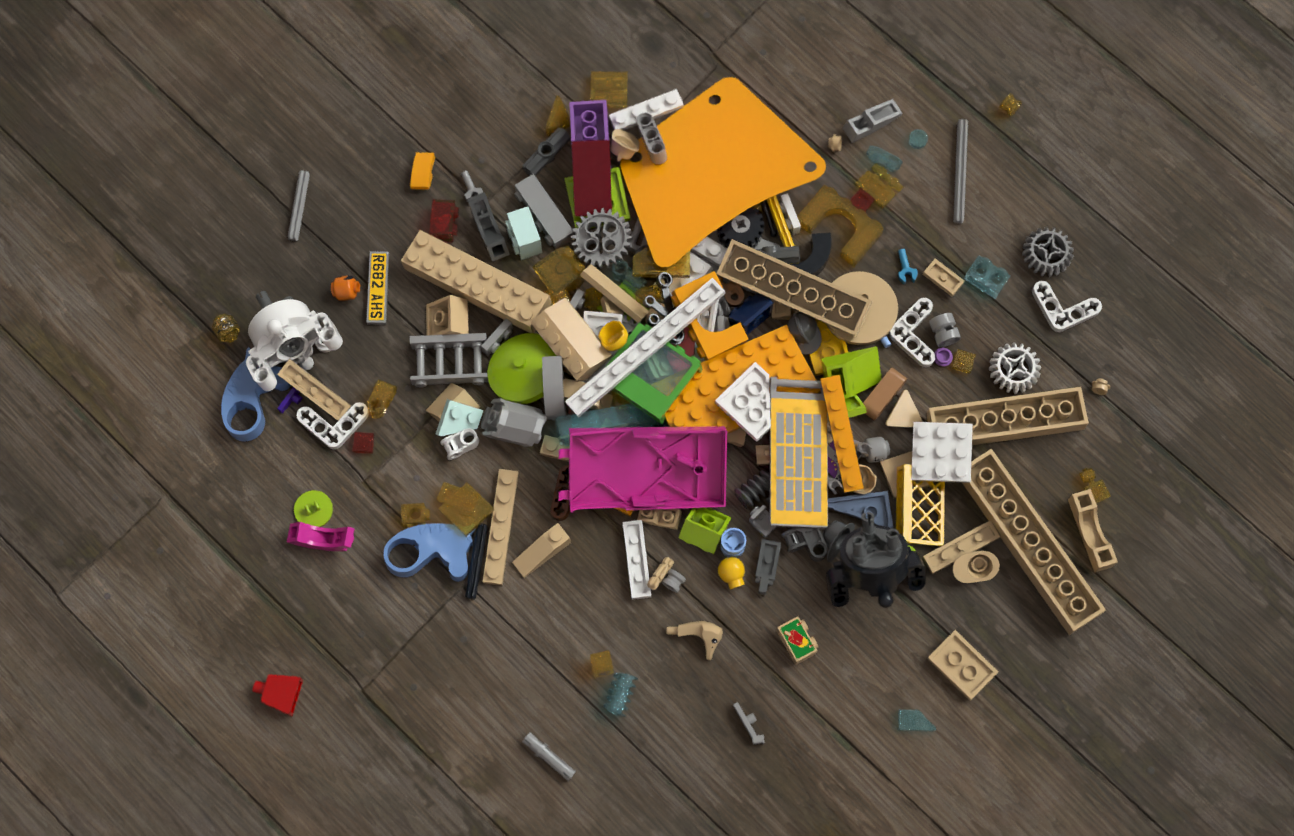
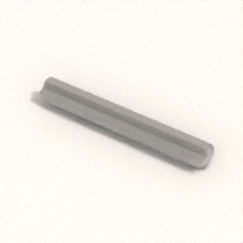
[288,171,310,241]

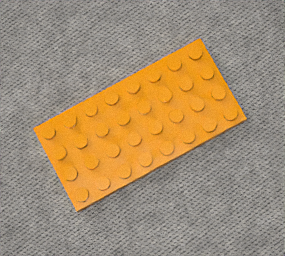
[651,325,821,434]

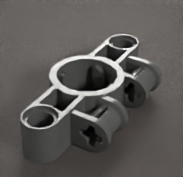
[766,497,828,562]

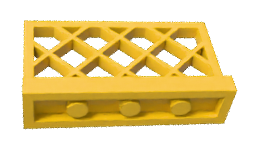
[896,464,945,547]

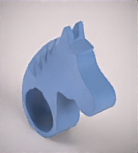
[221,347,291,441]
[384,523,476,581]

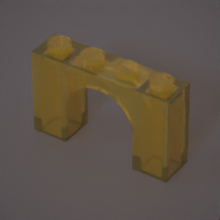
[797,184,884,268]

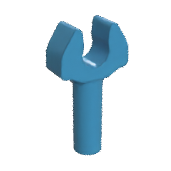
[898,249,917,284]

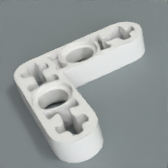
[1032,281,1102,332]
[889,298,935,368]
[297,402,369,449]

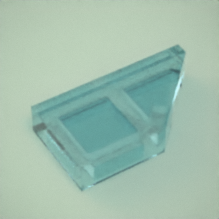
[898,710,936,731]

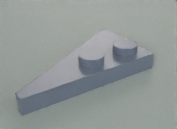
[828,491,893,529]

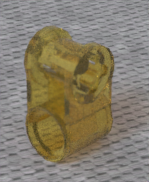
[367,379,397,419]

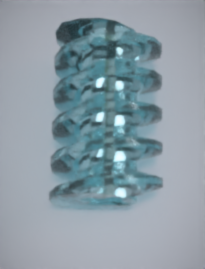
[603,673,638,717]

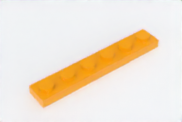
[820,375,864,493]

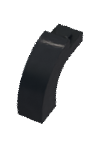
[790,232,832,276]

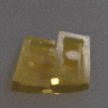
[590,72,628,108]

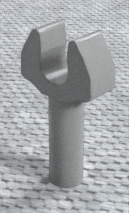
[461,171,483,202]

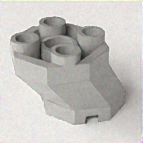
[481,398,547,447]

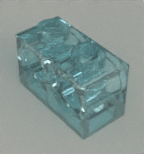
[964,256,1011,299]

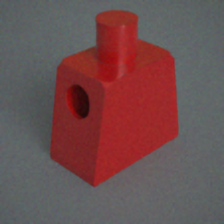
[253,674,304,717]

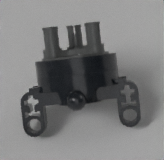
[826,512,926,608]

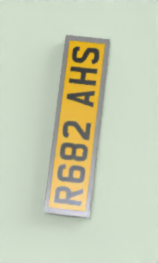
[367,251,389,325]

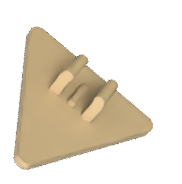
[885,390,923,427]

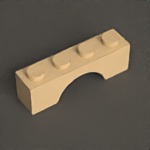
[1068,489,1118,573]

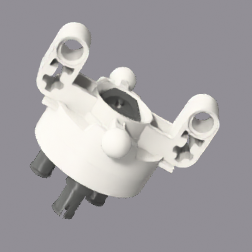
[246,291,343,391]

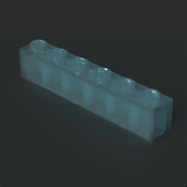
[555,404,668,446]

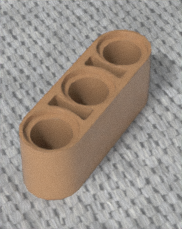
[863,367,907,421]

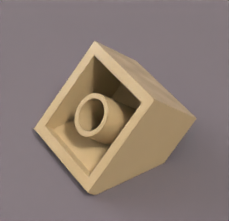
[426,295,469,335]

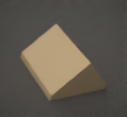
[426,383,480,434]

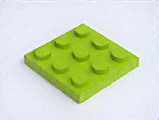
[564,167,631,229]

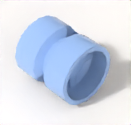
[720,528,746,558]

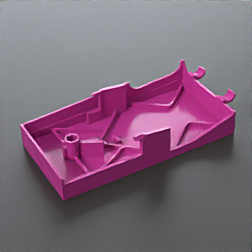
[559,426,727,512]

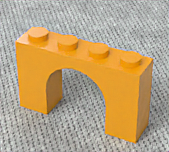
[671,271,749,360]

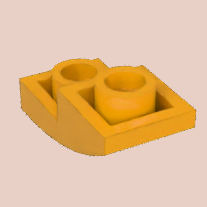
[410,152,435,190]

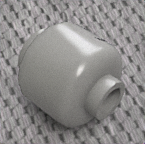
[861,437,890,463]

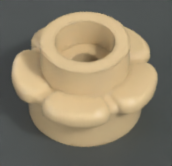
[828,134,842,152]
[1092,379,1110,395]

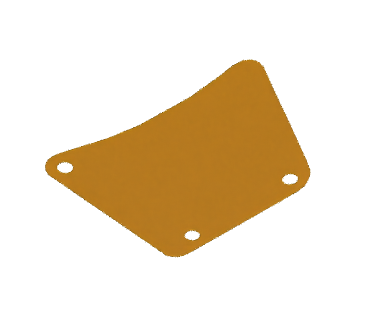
[620,77,826,267]

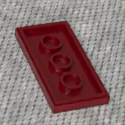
[572,139,612,216]

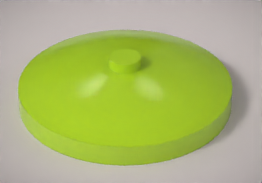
[487,333,557,404]

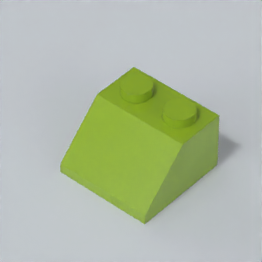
[678,507,732,554]

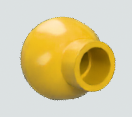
[718,557,745,589]

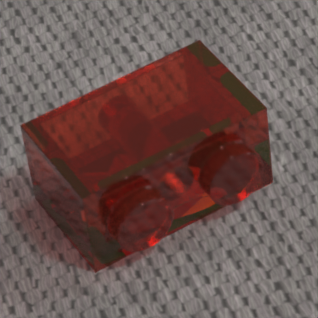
[429,199,459,242]

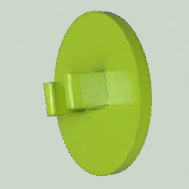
[294,490,333,527]

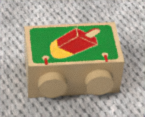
[776,616,818,665]

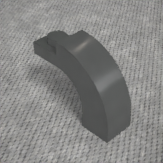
[467,192,510,262]

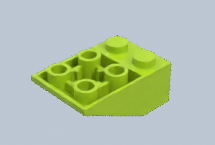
[821,346,882,399]

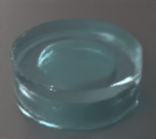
[909,129,928,149]

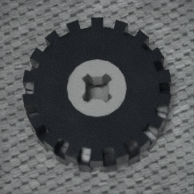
[717,206,764,249]

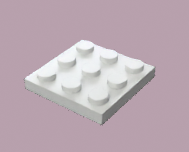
[911,422,973,483]

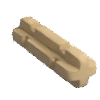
[647,557,674,590]

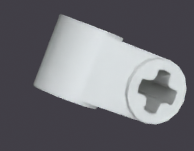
[440,428,479,460]

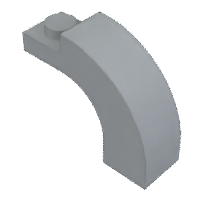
[542,356,566,421]

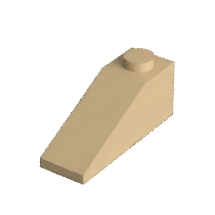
[512,523,571,578]

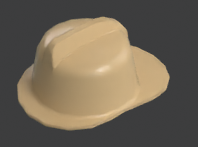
[610,129,639,162]
[953,551,1000,583]

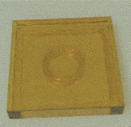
[439,482,494,536]

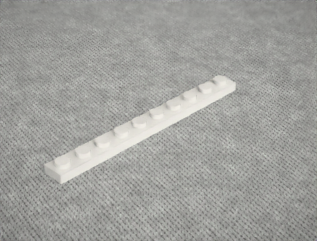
[565,278,726,417]

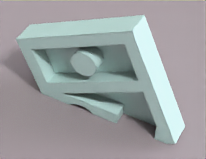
[436,399,483,436]

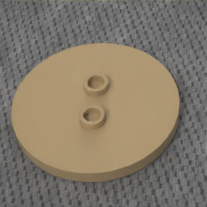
[825,272,898,345]

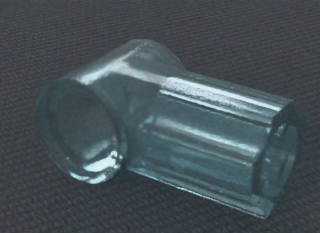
[612,260,647,295]

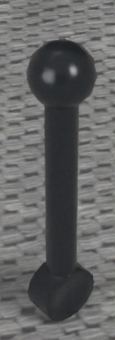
[760,200,777,237]

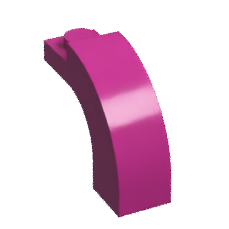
[287,522,354,551]

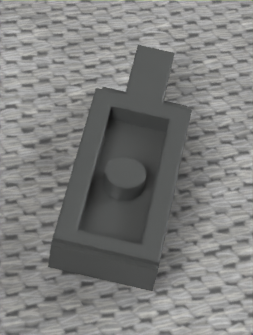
[755,539,781,595]

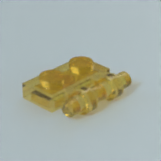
[855,163,904,209]

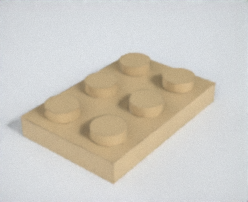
[927,630,998,701]

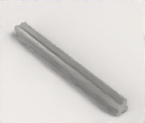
[953,119,968,224]

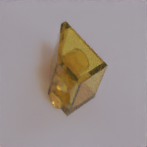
[532,245,586,297]

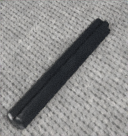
[465,523,488,600]

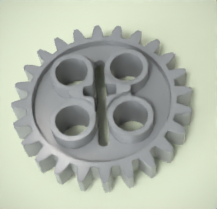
[571,208,633,269]

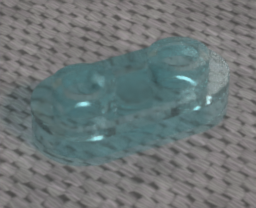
[866,146,903,171]

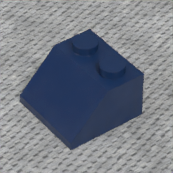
[729,293,773,335]

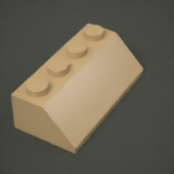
[531,298,613,381]

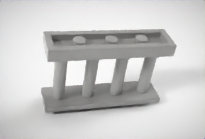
[410,333,488,387]

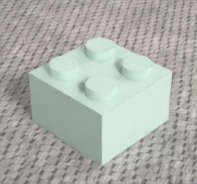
[505,206,542,260]

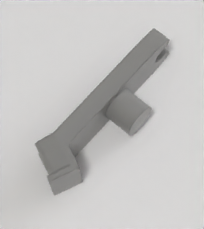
[733,702,765,745]

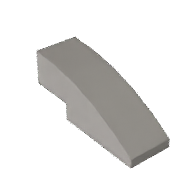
[843,99,903,143]

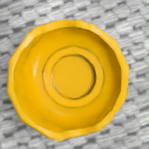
[598,321,628,351]

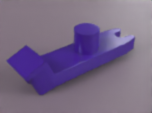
[277,387,302,414]

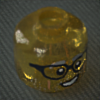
[212,314,240,343]

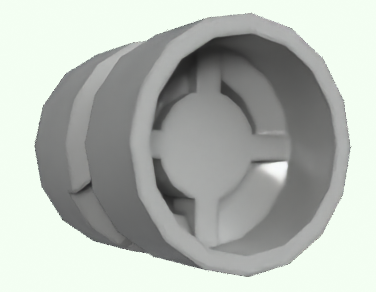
[929,313,961,347]

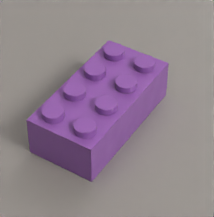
[570,100,611,167]

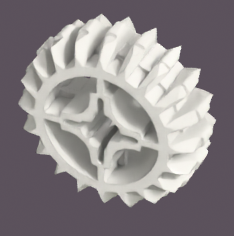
[989,343,1041,394]

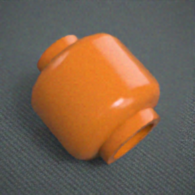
[331,275,360,301]

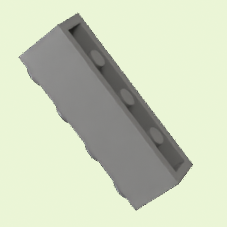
[514,174,574,250]

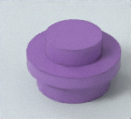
[934,348,953,367]

